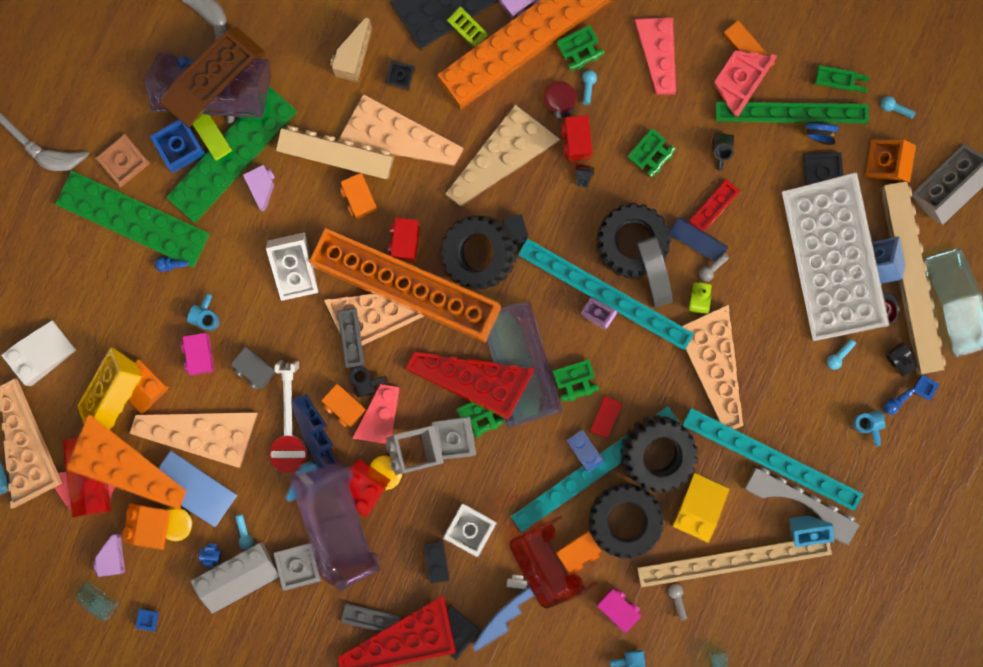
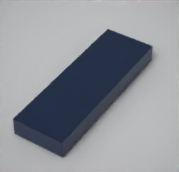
[669,217,728,261]

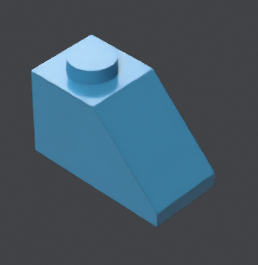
[789,516,834,547]

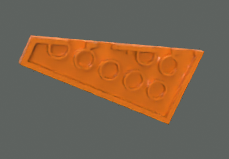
[67,414,186,509]

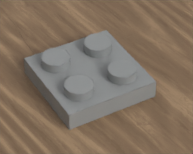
[432,417,476,459]
[274,543,321,591]

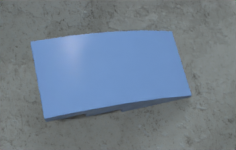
[158,450,237,527]
[473,586,534,651]

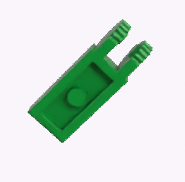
[814,65,870,93]

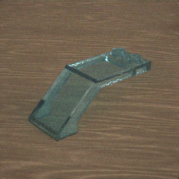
[924,248,983,357]

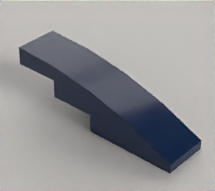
[291,395,340,474]

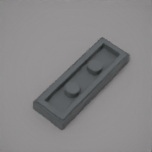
[337,308,365,368]
[340,603,401,632]

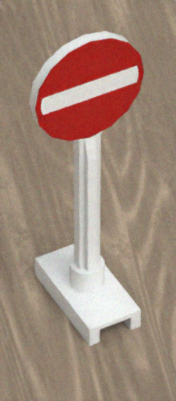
[269,360,308,473]

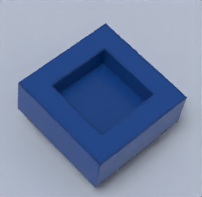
[914,375,939,401]
[135,608,159,632]

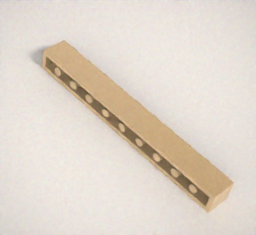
[880,181,946,375]

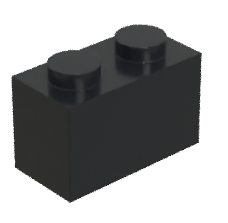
[424,541,450,584]

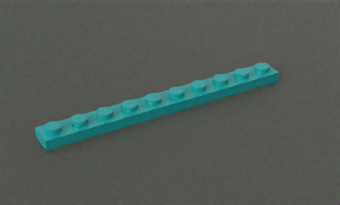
[518,238,694,351]
[511,406,679,532]
[682,408,863,511]

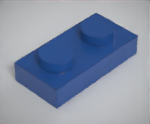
[566,430,604,473]

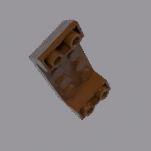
[160,27,265,128]

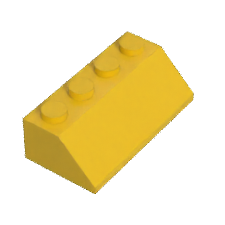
[77,347,141,430]

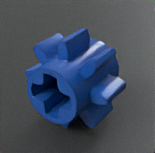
[199,543,221,568]

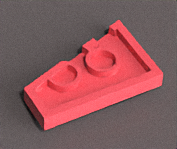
[353,384,400,444]

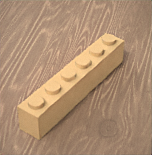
[276,125,395,179]

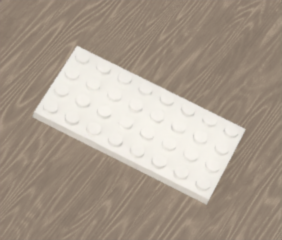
[782,173,889,341]

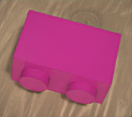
[181,333,215,376]
[596,588,641,633]

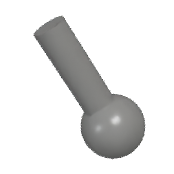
[698,253,729,282]
[668,584,687,621]

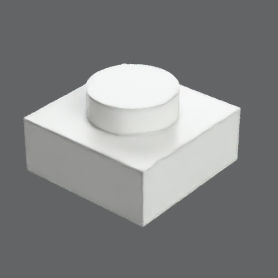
[507,575,527,589]

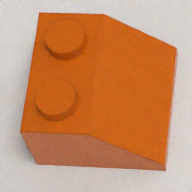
[865,140,916,183]
[128,359,170,414]
[122,503,171,550]

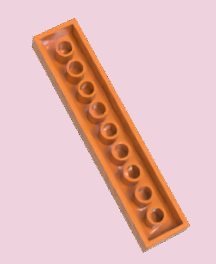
[438,0,612,110]
[309,228,501,343]

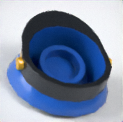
[805,123,839,145]

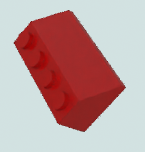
[63,436,112,518]

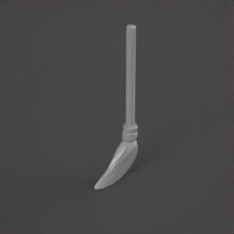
[182,0,235,124]
[0,113,89,171]

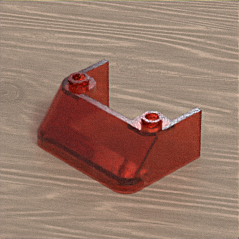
[510,515,598,609]

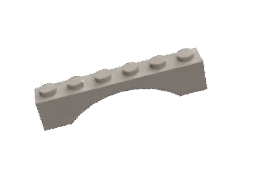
[743,467,859,545]

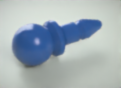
[155,257,189,272]
[883,388,915,415]

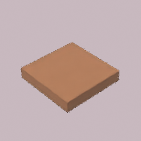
[96,134,150,187]

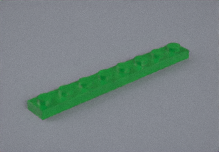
[715,102,869,124]

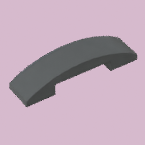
[637,236,673,308]

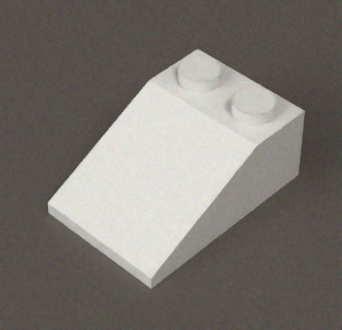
[266,232,318,301]
[1,321,76,386]

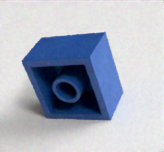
[150,120,206,173]

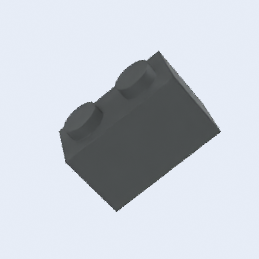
[231,347,276,390]

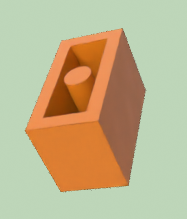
[339,173,378,219]
[322,384,367,427]
[556,531,601,573]

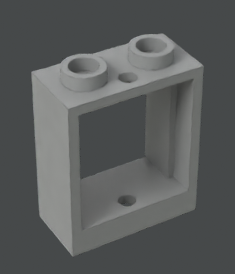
[386,425,444,475]

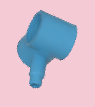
[187,293,220,331]
[852,410,885,446]
[610,650,645,667]

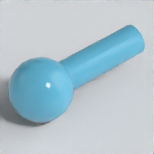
[582,70,597,105]
[880,96,916,119]
[827,339,856,370]
[235,514,254,550]

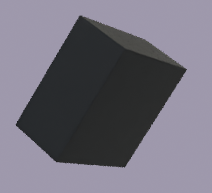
[386,60,415,91]

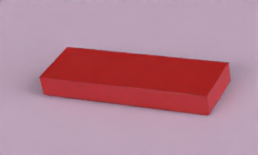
[688,179,740,231]

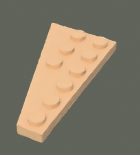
[338,95,464,166]
[324,294,424,346]
[682,305,743,430]
[0,379,62,508]
[130,413,258,468]

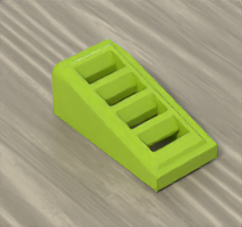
[447,7,488,48]

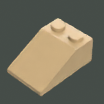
[330,18,372,82]

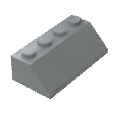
[911,144,983,225]
[191,542,279,614]

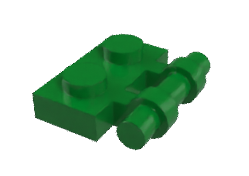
[556,25,604,71]
[627,128,676,178]
[553,360,599,402]
[456,402,504,438]

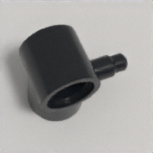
[712,133,734,171]
[885,342,918,377]
[350,367,388,398]

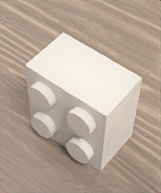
[444,503,497,557]

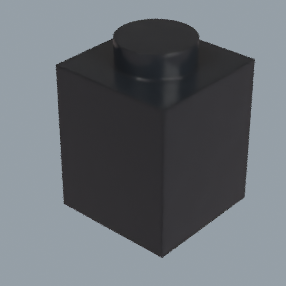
[503,214,528,245]

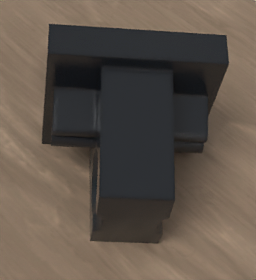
[575,164,594,187]

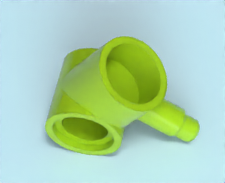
[688,283,712,314]

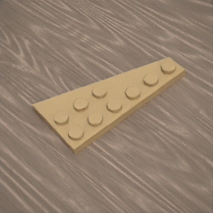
[445,105,560,207]

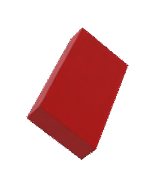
[590,396,623,439]

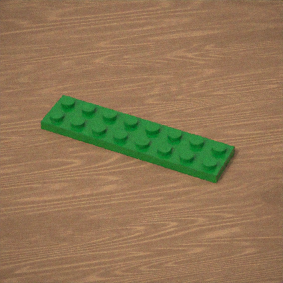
[166,86,298,224]
[55,170,210,268]

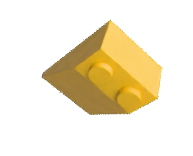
[671,473,729,543]

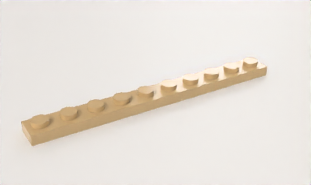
[637,541,832,587]

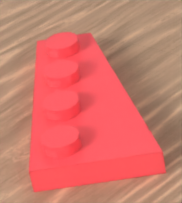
[635,18,676,95]

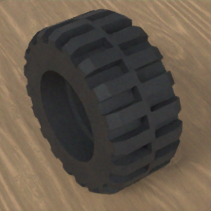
[596,203,671,278]
[440,215,517,289]
[620,415,698,493]
[589,484,664,559]

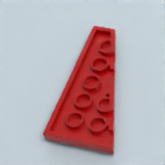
[406,352,535,420]
[338,595,456,667]

